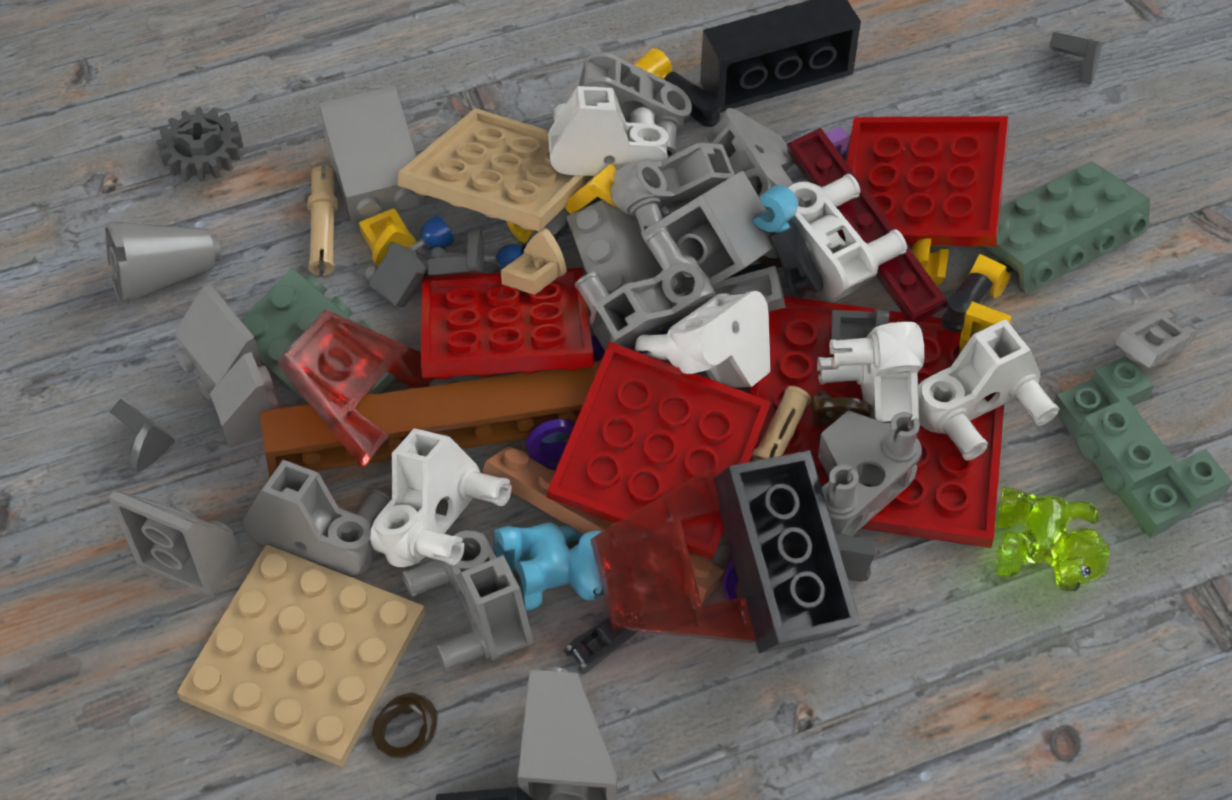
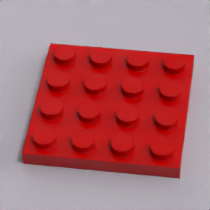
[837,116,1009,247]
[421,268,594,379]
[546,342,771,560]

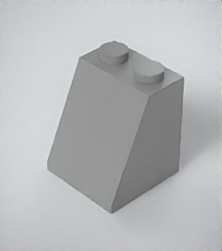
[319,85,426,222]
[640,170,774,295]
[518,667,617,800]

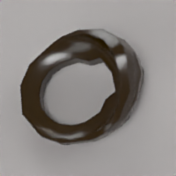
[811,391,872,427]
[372,692,438,759]

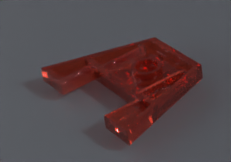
[277,309,436,468]
[590,466,756,643]

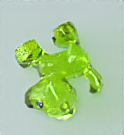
[996,486,1110,593]

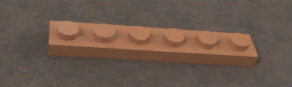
[482,445,725,604]

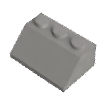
[566,200,662,318]

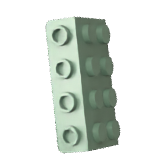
[983,161,1150,293]
[241,267,410,404]

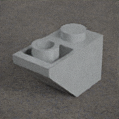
[210,352,279,448]

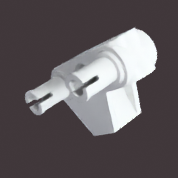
[548,86,669,176]
[788,173,907,303]
[635,291,770,388]
[918,319,1059,461]
[817,322,924,425]
[370,428,512,567]

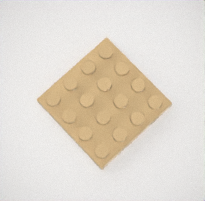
[398,108,594,232]
[177,544,426,768]

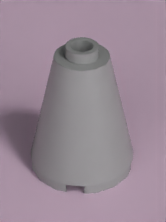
[105,222,221,303]

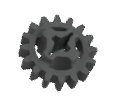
[157,107,244,182]

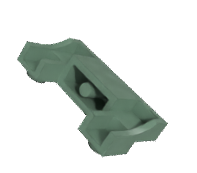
[1054,356,1232,538]

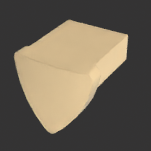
[501,228,567,295]

